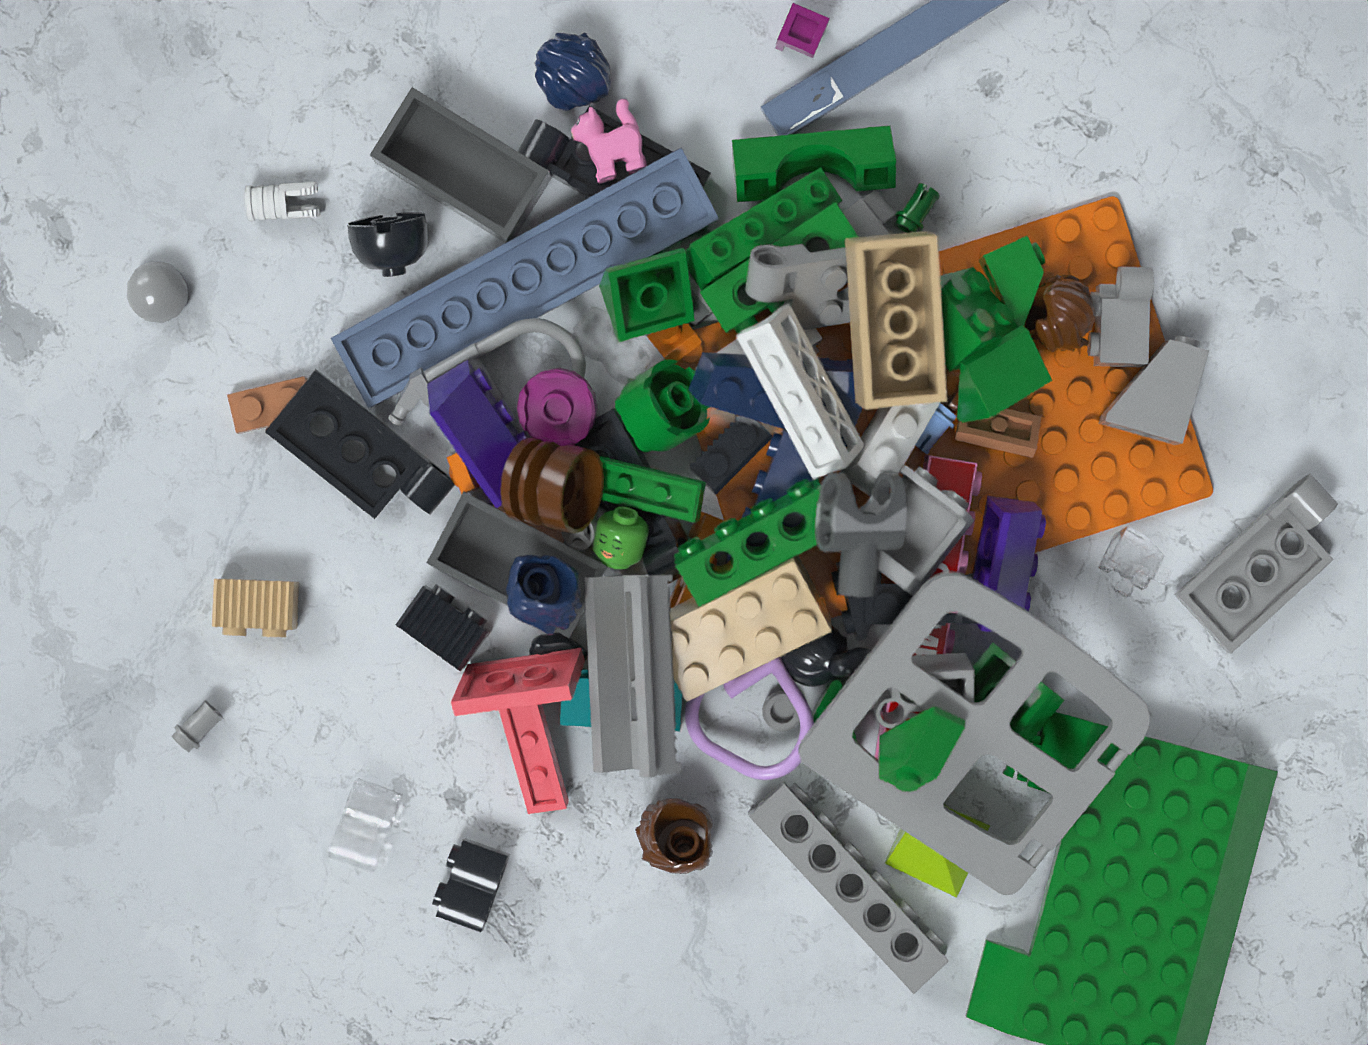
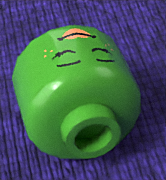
[593,507,649,570]

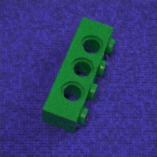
[686,167,843,291]
[700,202,858,335]
[674,478,821,607]

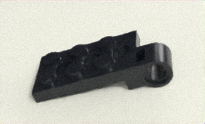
[517,105,711,198]
[265,369,455,519]
[573,408,689,584]

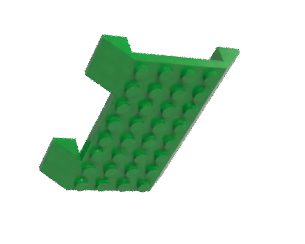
[965,712,1278,1045]

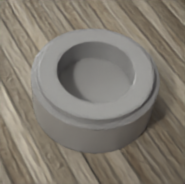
[762,691,800,731]

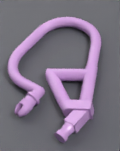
[685,657,814,780]

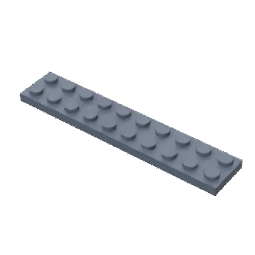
[331,148,720,409]

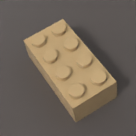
[845,231,947,409]
[670,555,832,702]

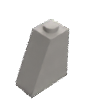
[1099,336,1209,445]

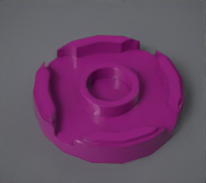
[517,368,598,446]

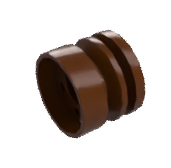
[500,437,604,534]

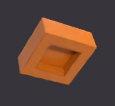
[647,323,702,361]
[446,453,481,494]

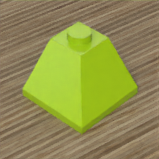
[884,804,990,898]

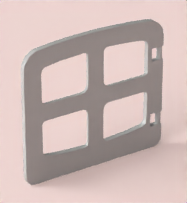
[798,572,1150,895]

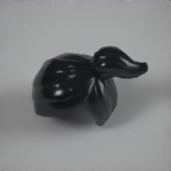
[780,625,871,687]

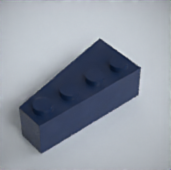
[689,352,863,447]
[725,429,819,564]

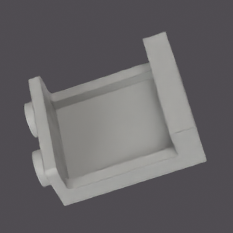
[877,465,975,597]

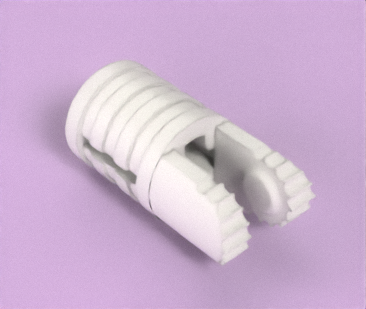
[245,182,321,221]

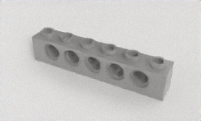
[748,781,949,994]

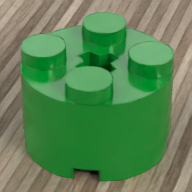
[615,359,710,453]

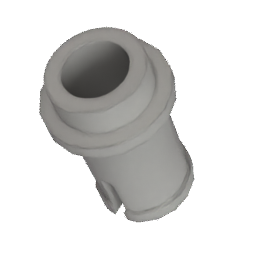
[172,700,223,752]

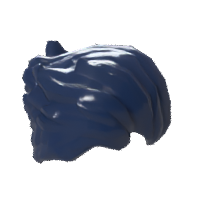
[534,33,611,111]
[506,554,582,635]

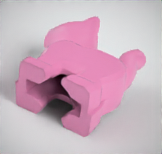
[571,99,647,184]

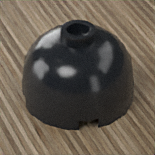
[347,212,428,277]

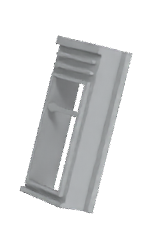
[584,575,682,778]

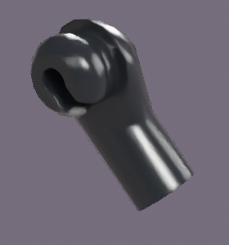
[529,632,588,662]

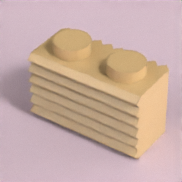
[212,579,299,637]

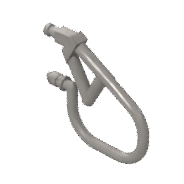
[388,318,586,454]

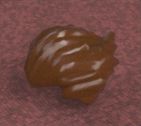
[1024,274,1096,353]
[635,798,713,874]

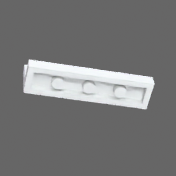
[736,304,865,479]

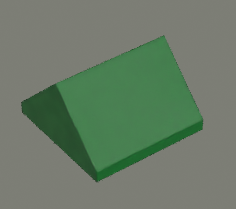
[599,248,695,342]
[957,325,1052,423]

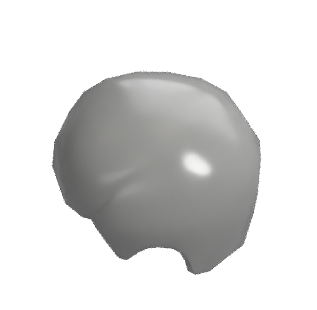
[127,262,188,323]

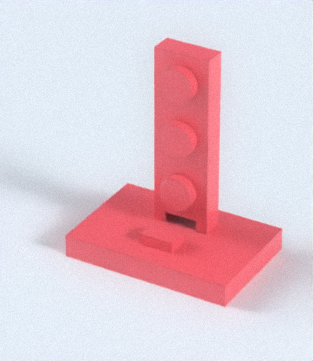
[451,648,585,814]

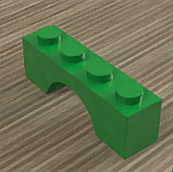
[732,125,896,202]

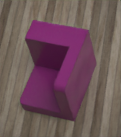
[775,3,830,58]

